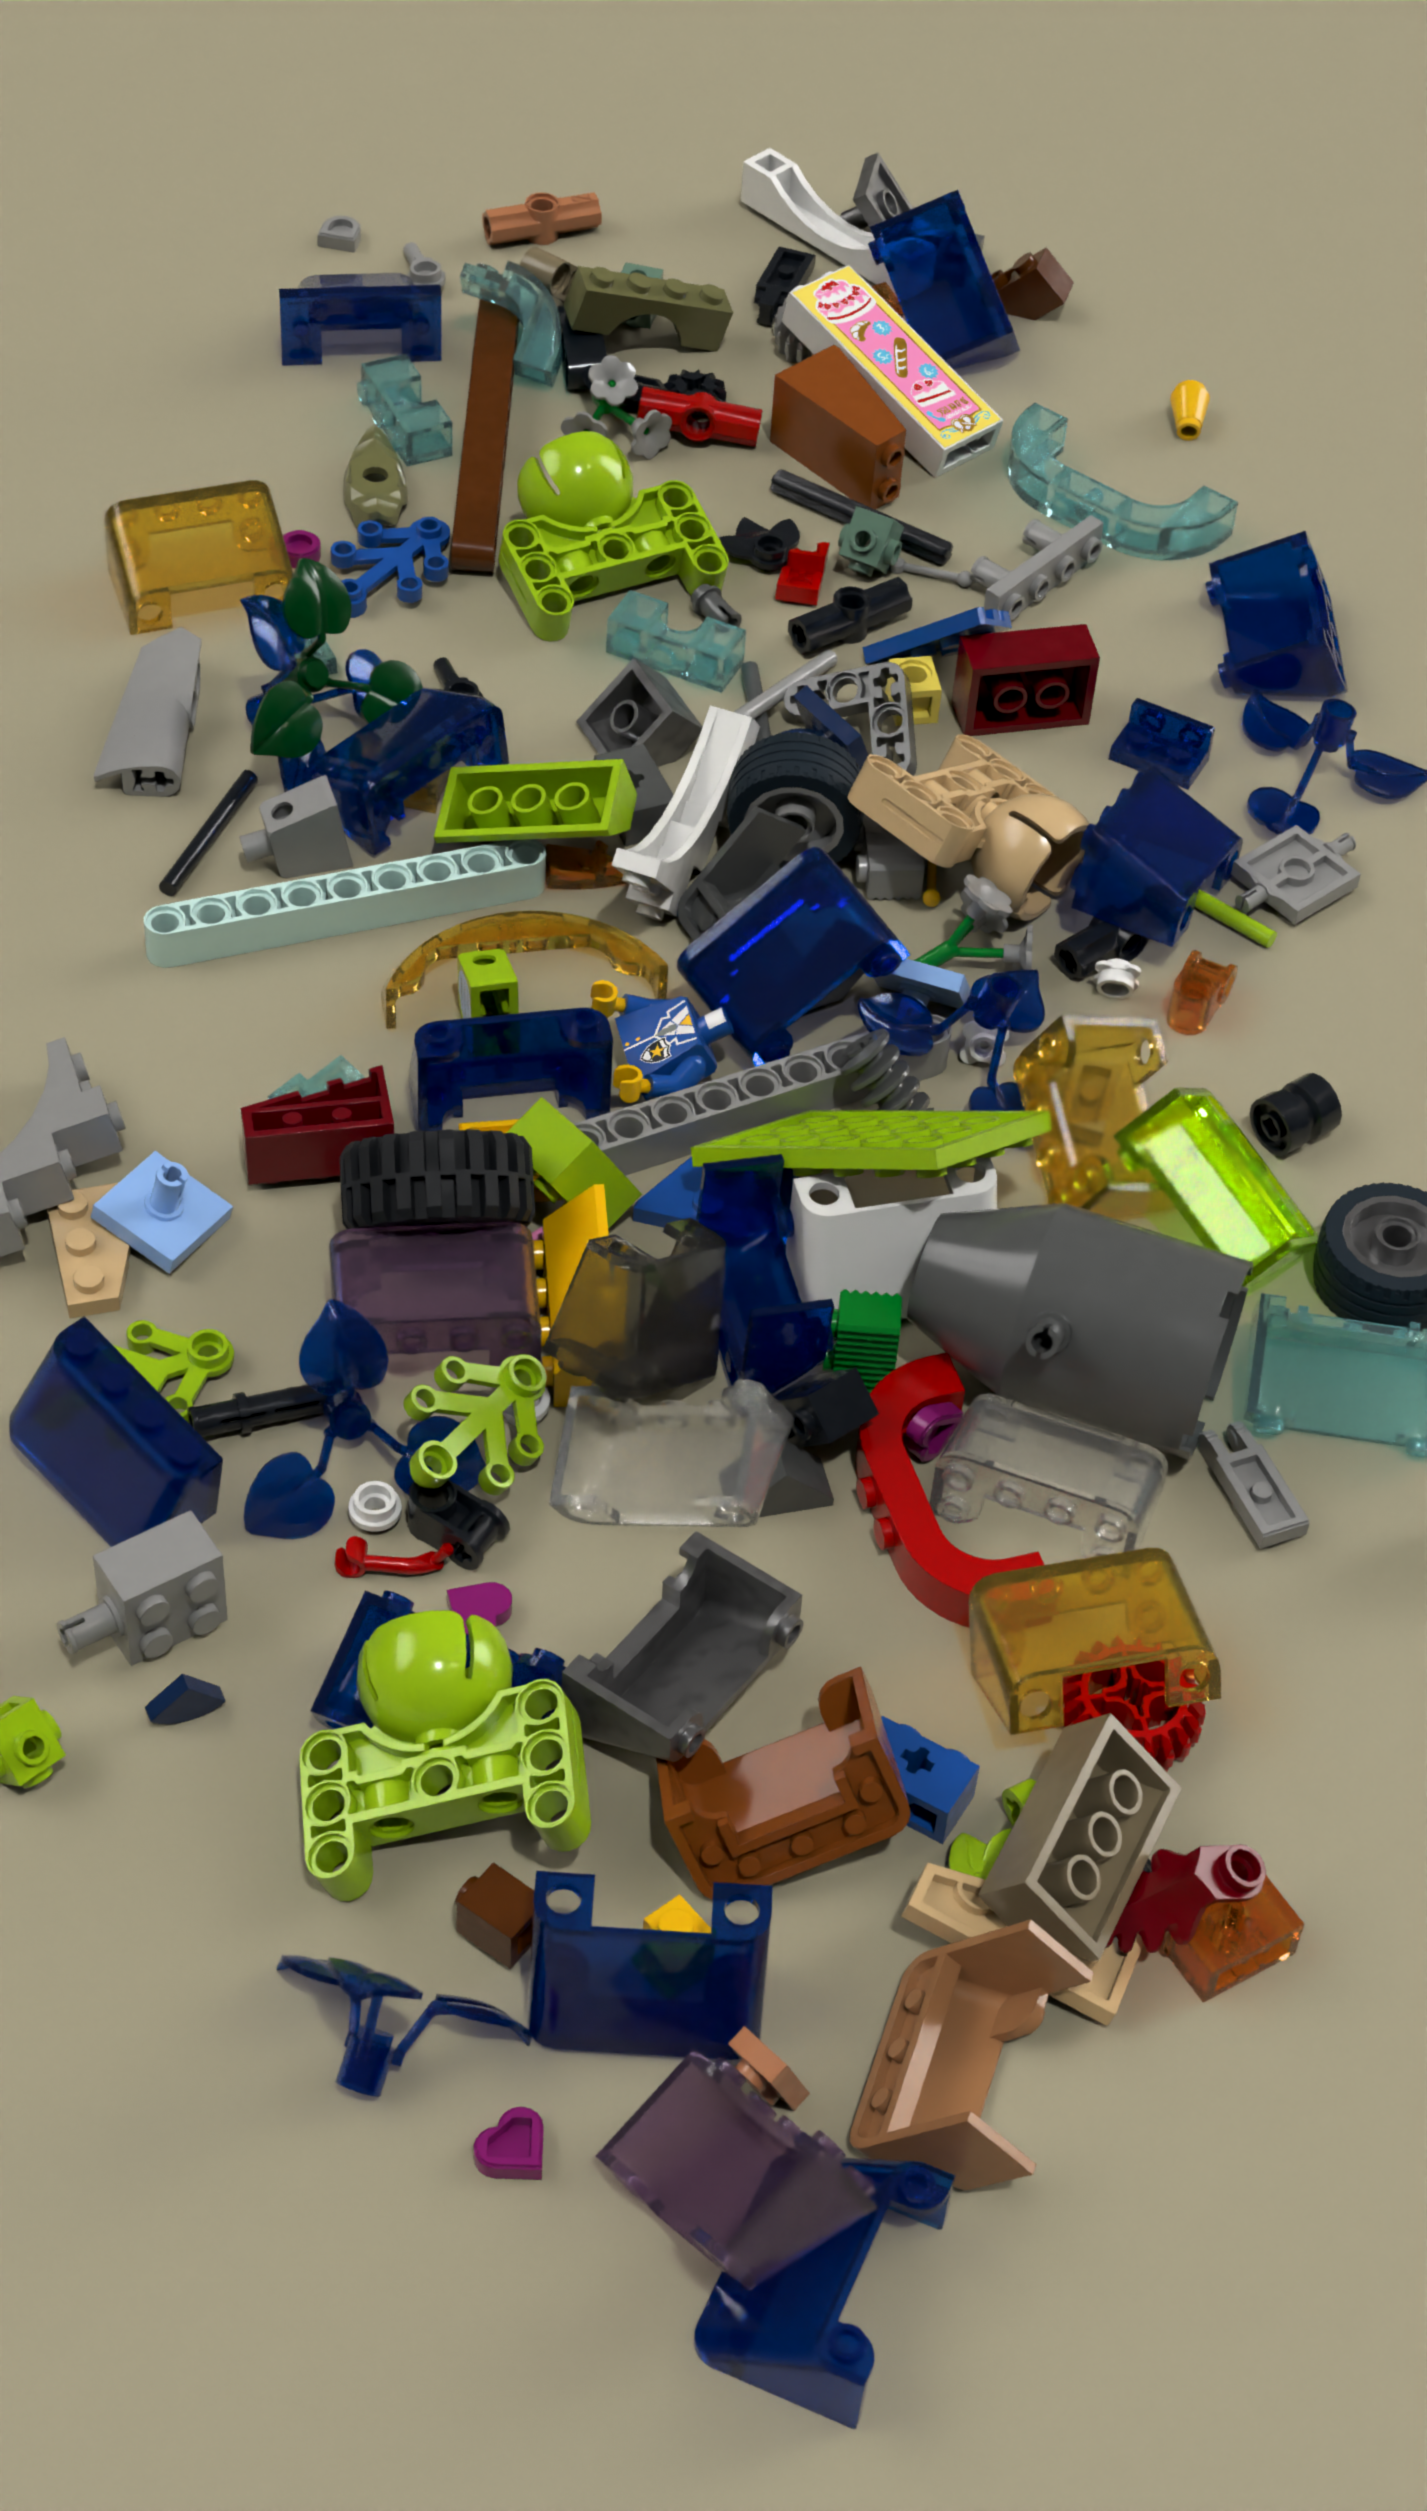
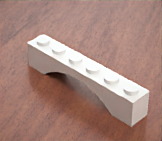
[741,148,936,302]

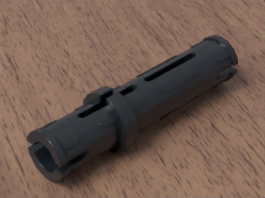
[187,1376,348,1440]

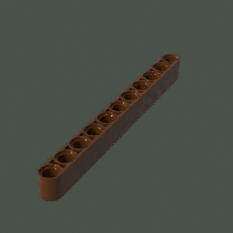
[451,285,521,572]

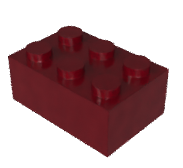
[951,624,1100,736]

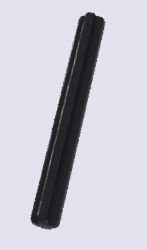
[770,469,953,565]

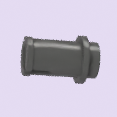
[691,584,742,636]

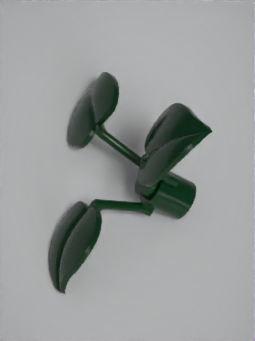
[250,558,428,758]

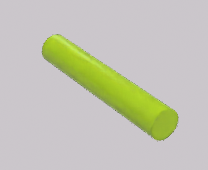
[1178,882,1277,948]

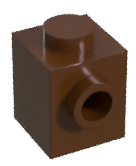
[455,1862,548,1969]

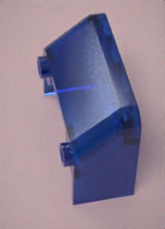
[692,1154,834,1407]

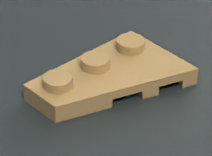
[46,1183,131,1319]

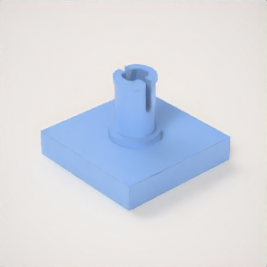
[868,950,972,1023]
[91,1151,233,1274]

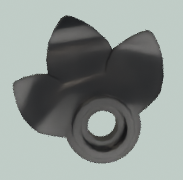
[719,517,800,571]

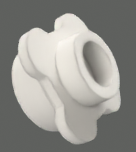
[1093,958,1141,999]
[960,1020,1009,1067]

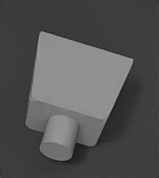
[239,775,353,878]

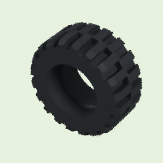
[339,1129,535,1241]

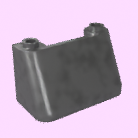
[562,1531,804,1762]

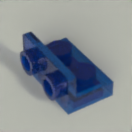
[1109,698,1215,790]

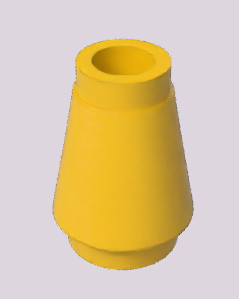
[1170,380,1210,441]

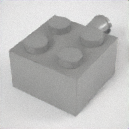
[57,1510,228,1666]

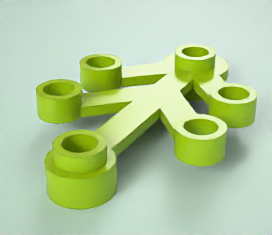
[39,1320,234,1445]
[403,1354,547,1496]

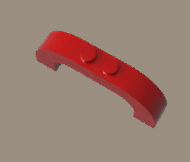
[855,1352,1057,1632]

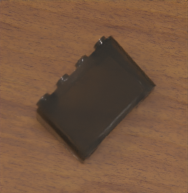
[543,1218,727,1403]

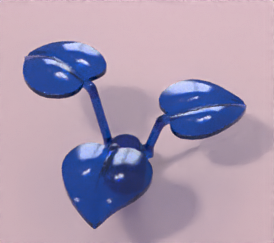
[240,595,382,792]
[1242,689,1427,835]
[857,970,1045,1143]
[244,1299,486,1539]
[277,1955,532,2097]

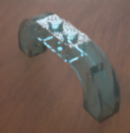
[1007,403,1238,561]

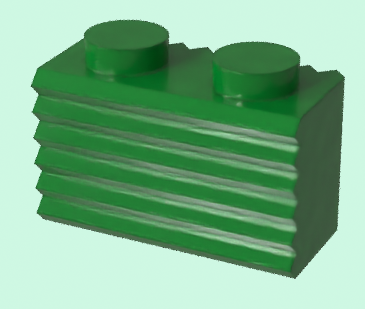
[822,1289,902,1393]

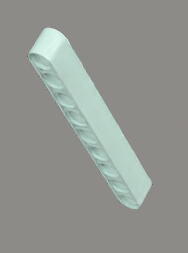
[144,839,546,968]

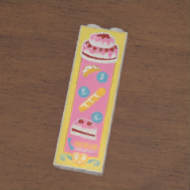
[782,265,1004,478]

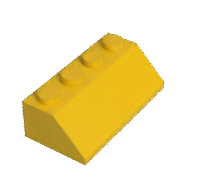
[533,1184,618,1407]

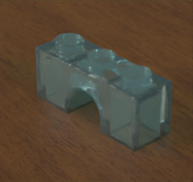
[357,354,452,467]
[606,590,746,693]

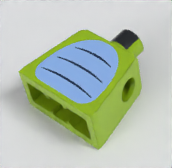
[457,949,520,1061]

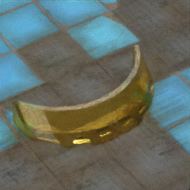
[381,911,668,1029]

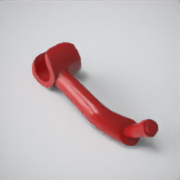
[335,1536,454,1578]

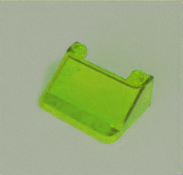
[1113,1087,1319,1288]

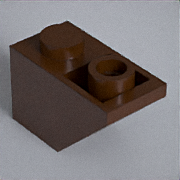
[978,247,1074,321]

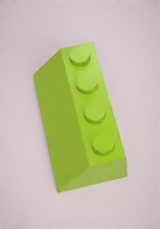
[434,759,637,843]

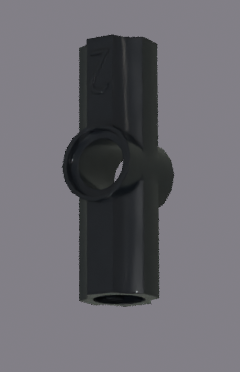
[788,577,913,654]
[1054,886,1183,980]

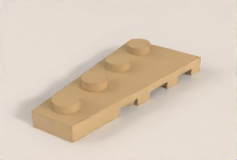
[901,1863,1144,2026]

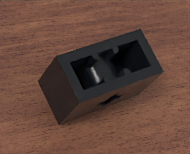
[760,1368,879,1447]

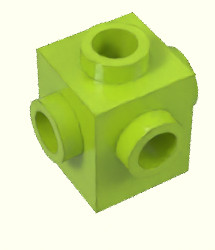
[0,1696,66,1788]

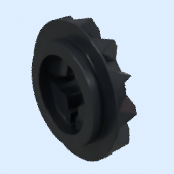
[663,369,727,415]

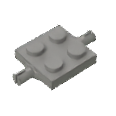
[1231,825,1361,924]

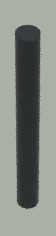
[159,770,258,896]

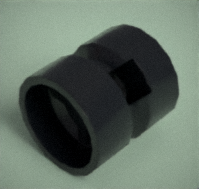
[1250,1073,1342,1156]

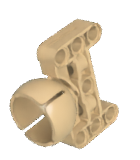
[848,734,1093,921]

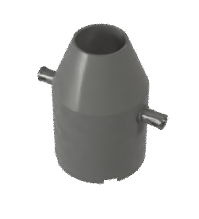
[907,1203,1253,1460]

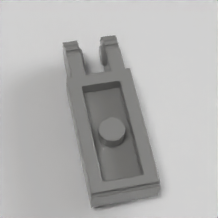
[1198,1421,1310,1549]

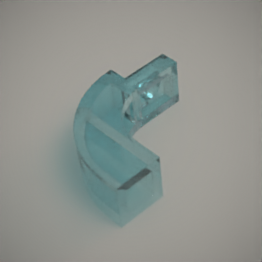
[460,261,563,387]

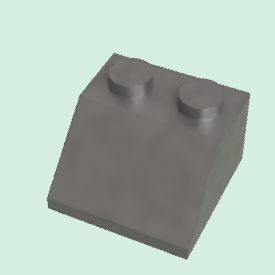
[576,658,702,767]

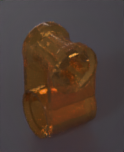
[1166,949,1238,1035]

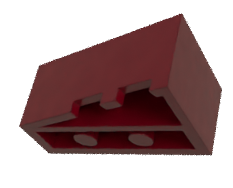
[241,1065,394,1185]

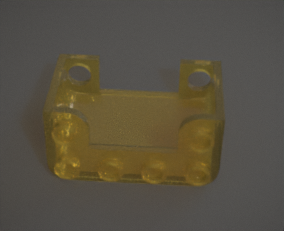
[104,480,294,635]
[1013,1015,1205,1218]
[969,1548,1221,1735]

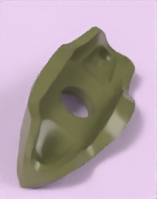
[344,424,408,528]

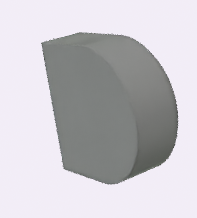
[317,216,361,253]

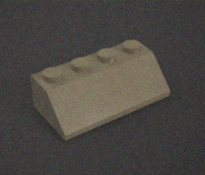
[978,1713,1182,1962]

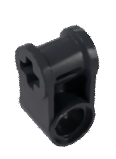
[408,1479,510,1570]

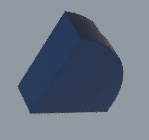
[145,1674,226,1724]

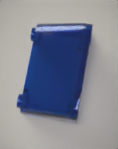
[868,189,1020,370]
[1205,530,1348,697]
[302,687,509,856]
[677,847,910,1066]
[409,1008,613,1132]

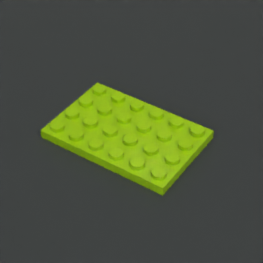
[691,1110,1052,1178]

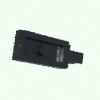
[754,246,816,326]

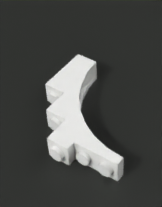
[612,705,760,921]

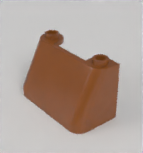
[656,1666,911,1901]

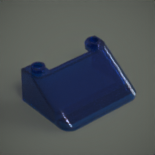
[694,2155,956,2429]

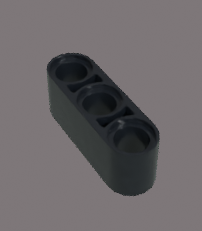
[556,306,607,390]

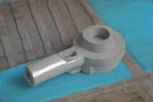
[403,242,446,294]

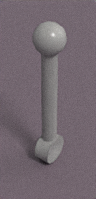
[889,557,973,587]

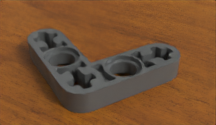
[784,662,917,776]

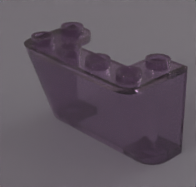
[596,2048,877,2291]

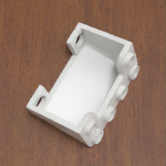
[785,1157,997,1330]

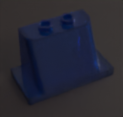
[279,273,442,366]

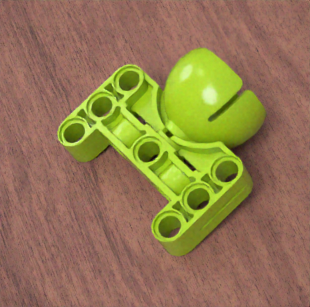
[498,431,729,642]
[299,1610,591,1901]

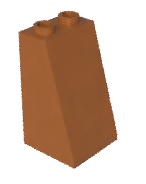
[770,345,906,509]

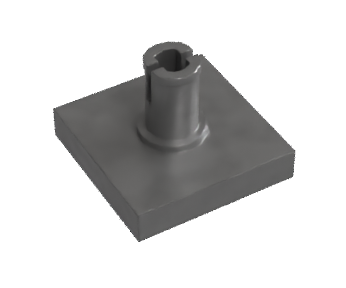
[840,152,914,235]

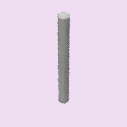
[734,650,838,719]

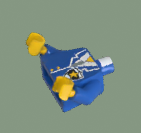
[590,980,734,1103]

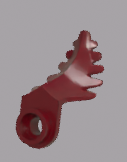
[1106,1844,1266,1953]

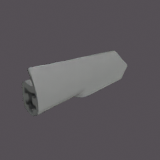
[94,627,202,797]

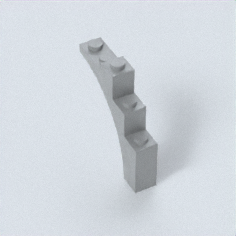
[0,1037,126,1257]

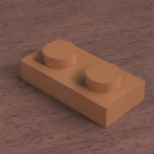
[728,2026,810,2111]

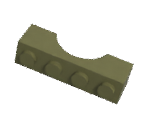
[563,266,733,351]

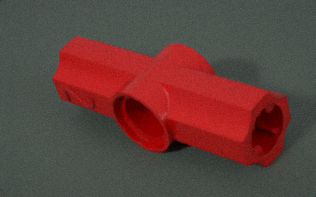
[637,387,763,447]

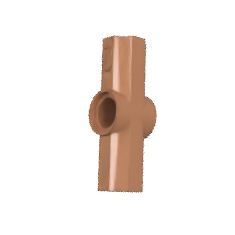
[482,192,602,245]

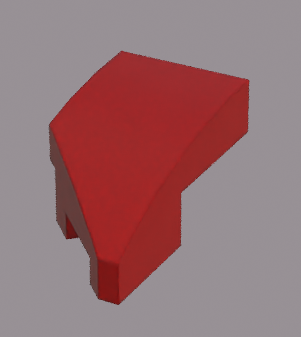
[775,542,830,606]

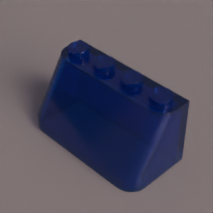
[9,1316,223,1547]

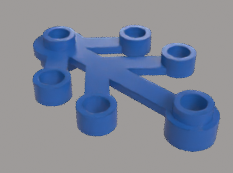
[331,517,450,618]

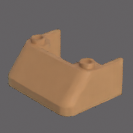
[850,1919,1094,2190]

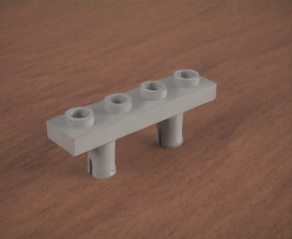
[970,515,1104,620]

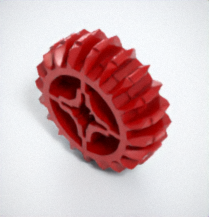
[1057,1637,1206,1772]

